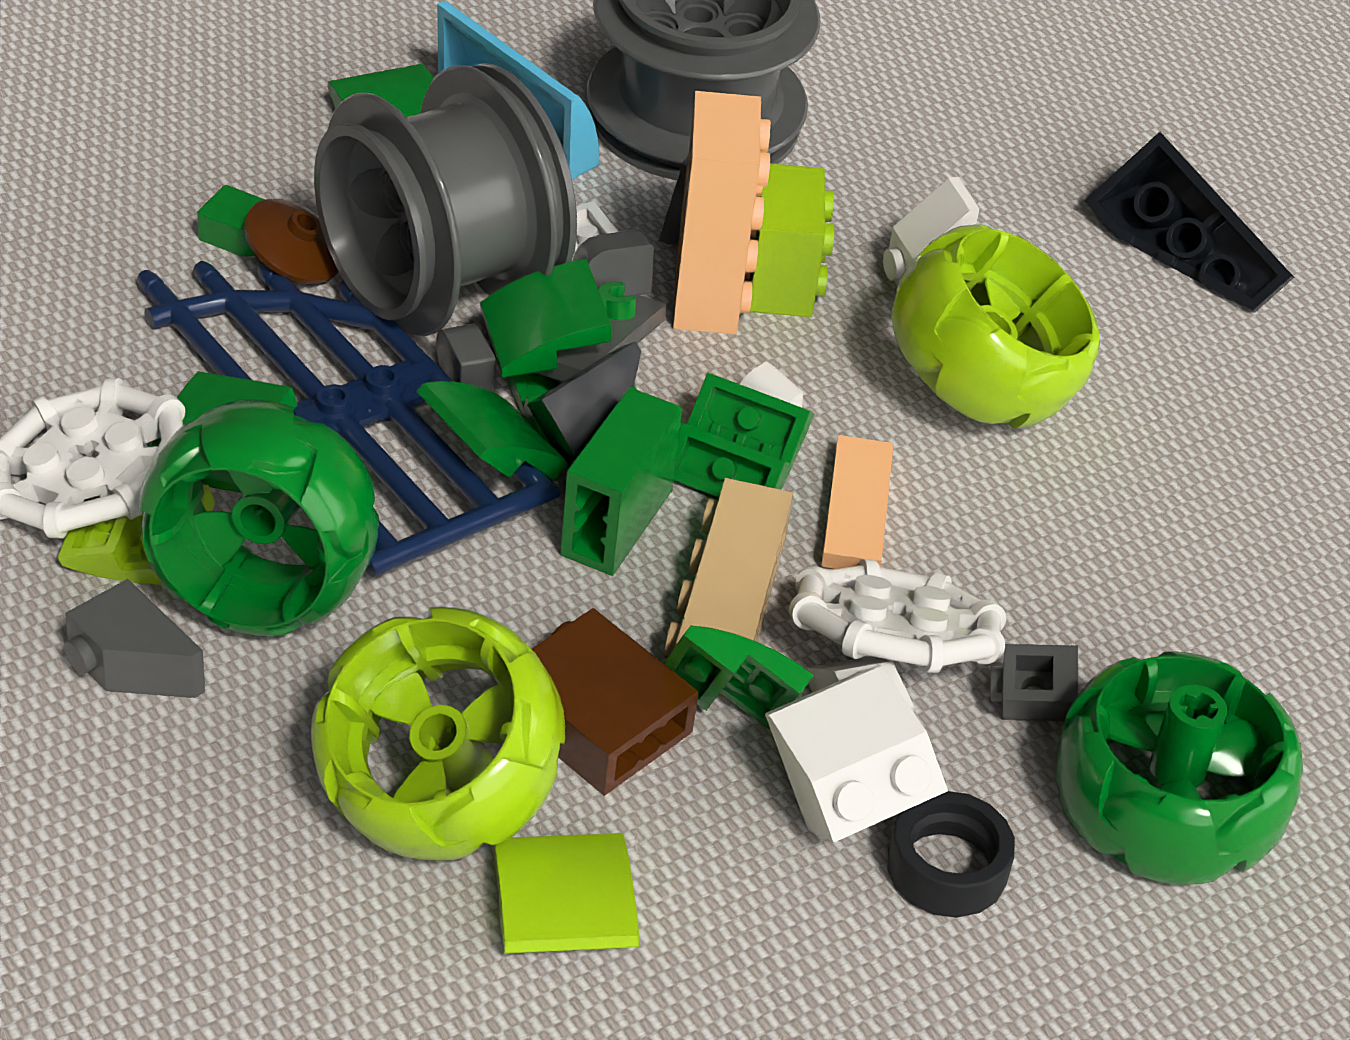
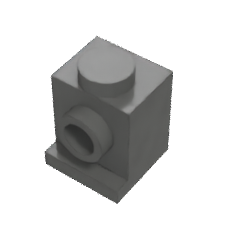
[991,644,1078,723]

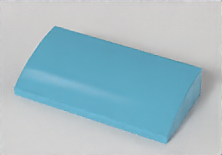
[437,0,599,180]

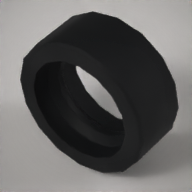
[887,791,1015,918]

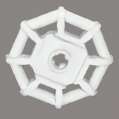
[0,378,185,538]
[789,560,1006,673]

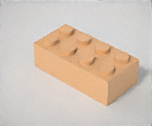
[673,91,771,334]

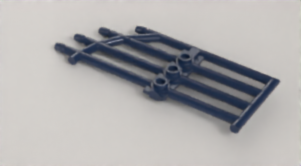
[137,261,561,578]

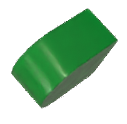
[197,185,265,257]

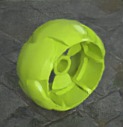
[892,224,1100,428]
[311,607,565,861]

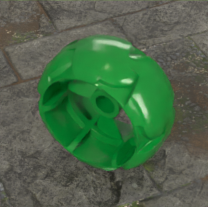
[138,400,379,636]
[1055,651,1303,885]

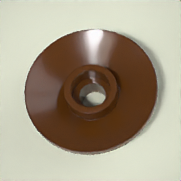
[244,198,339,284]

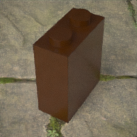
[532,608,698,796]

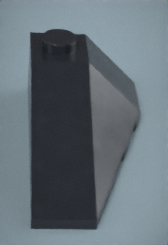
[1084,131,1295,312]

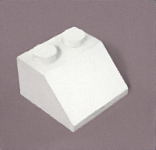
[765,664,948,842]

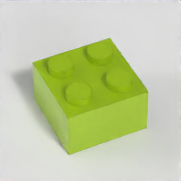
[750,163,835,317]

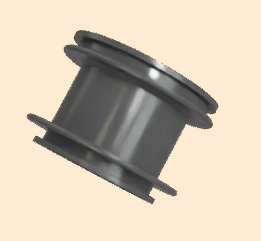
[587,0,821,180]
[314,64,577,336]

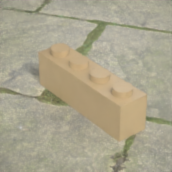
[664,478,794,696]

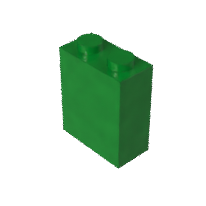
[560,387,683,576]

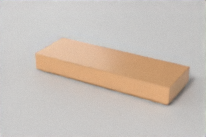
[821,435,894,569]

